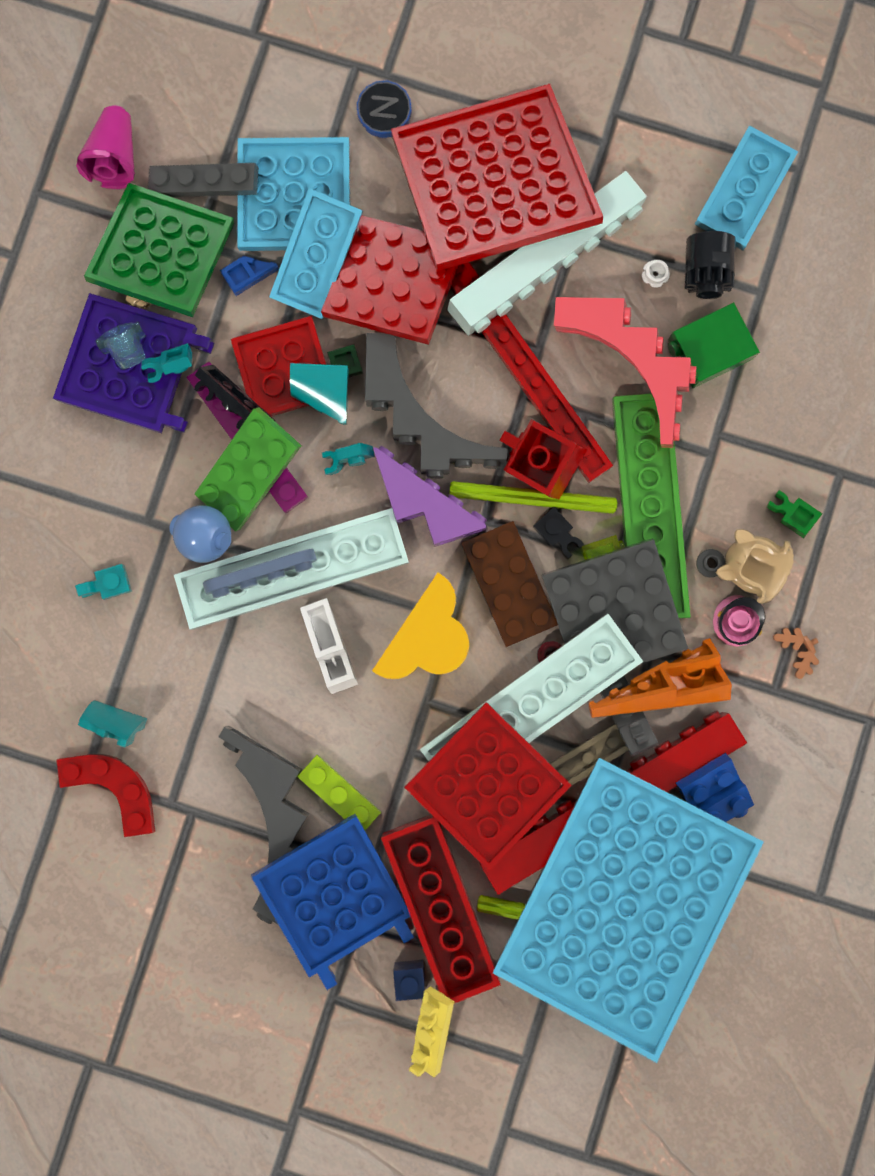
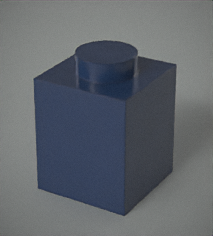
[393,960,426,1001]

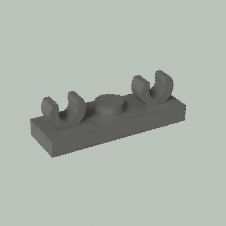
[600,676,659,757]

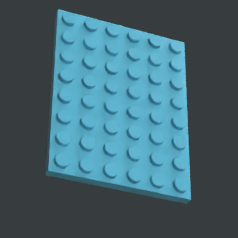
[493,758,764,1063]

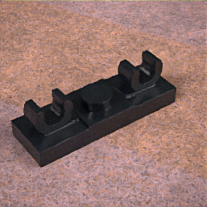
[194,365,276,429]

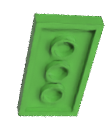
[194,407,302,532]

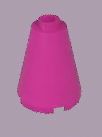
[76,105,135,190]

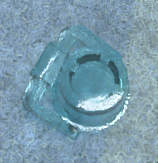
[95,322,146,369]

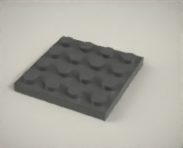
[542,538,688,663]

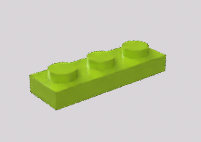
[298,754,381,830]

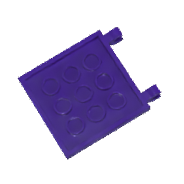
[53,293,215,434]

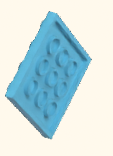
[237,137,350,251]

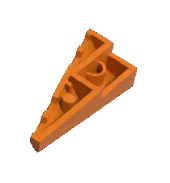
[589,638,732,718]

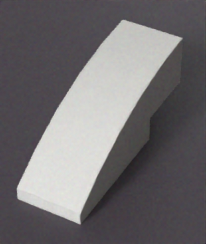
[300,598,358,694]

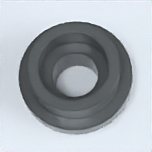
[696,549,725,578]

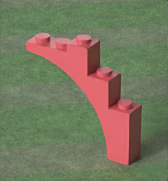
[554,297,697,448]

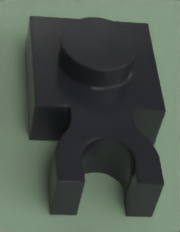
[533,507,584,560]

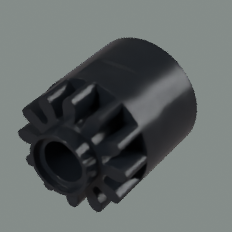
[685,231,736,299]

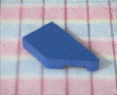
[220,256,279,296]

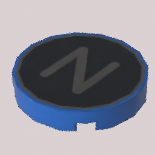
[357,80,412,138]

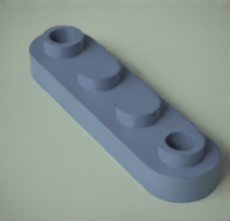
[203,549,317,598]

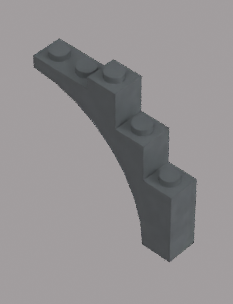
[365,333,507,479]

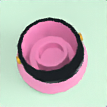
[713,595,765,647]

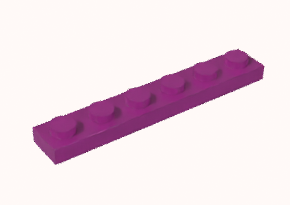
[186,361,309,514]

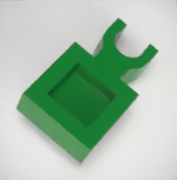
[767,490,823,538]

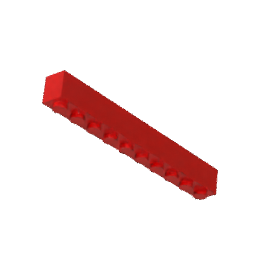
[479,710,747,895]

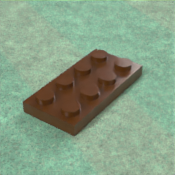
[461,521,558,647]

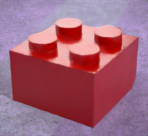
[499,419,587,500]

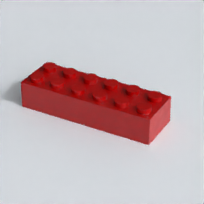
[381,814,501,1004]

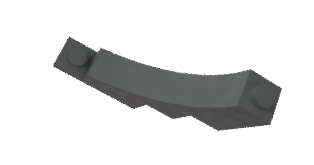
[219,726,310,924]

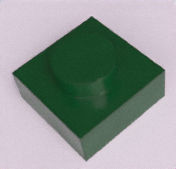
[327,344,363,378]

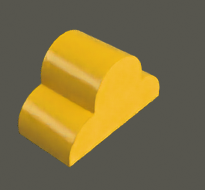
[372,573,469,679]

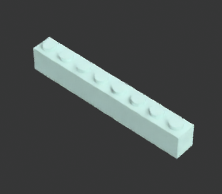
[447,171,647,336]

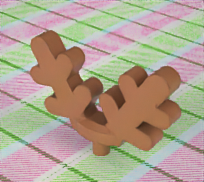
[773,628,819,679]

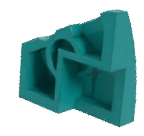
[290,363,349,425]
[78,700,148,747]

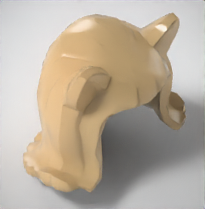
[716,529,794,604]

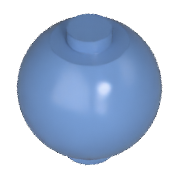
[170,505,231,563]

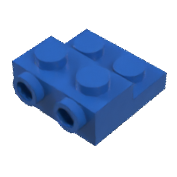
[676,753,754,822]

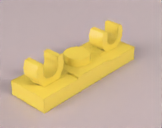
[409,986,454,1077]

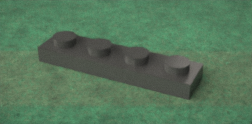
[148,163,259,197]

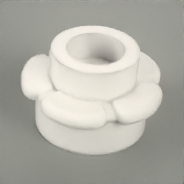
[642,260,670,288]

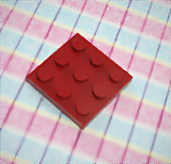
[231,316,326,417]

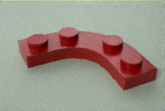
[56,754,155,837]

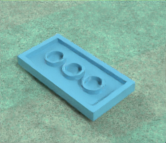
[694,125,798,250]
[269,188,363,319]

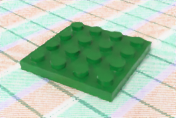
[84,183,234,318]

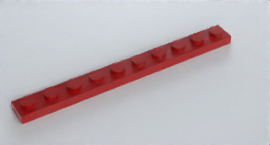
[450,262,613,483]

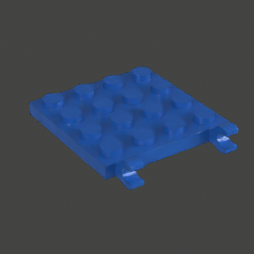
[251,814,414,990]

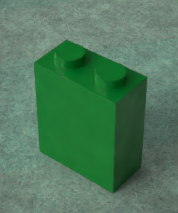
[668,302,760,389]

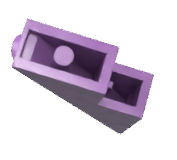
[373,446,487,547]

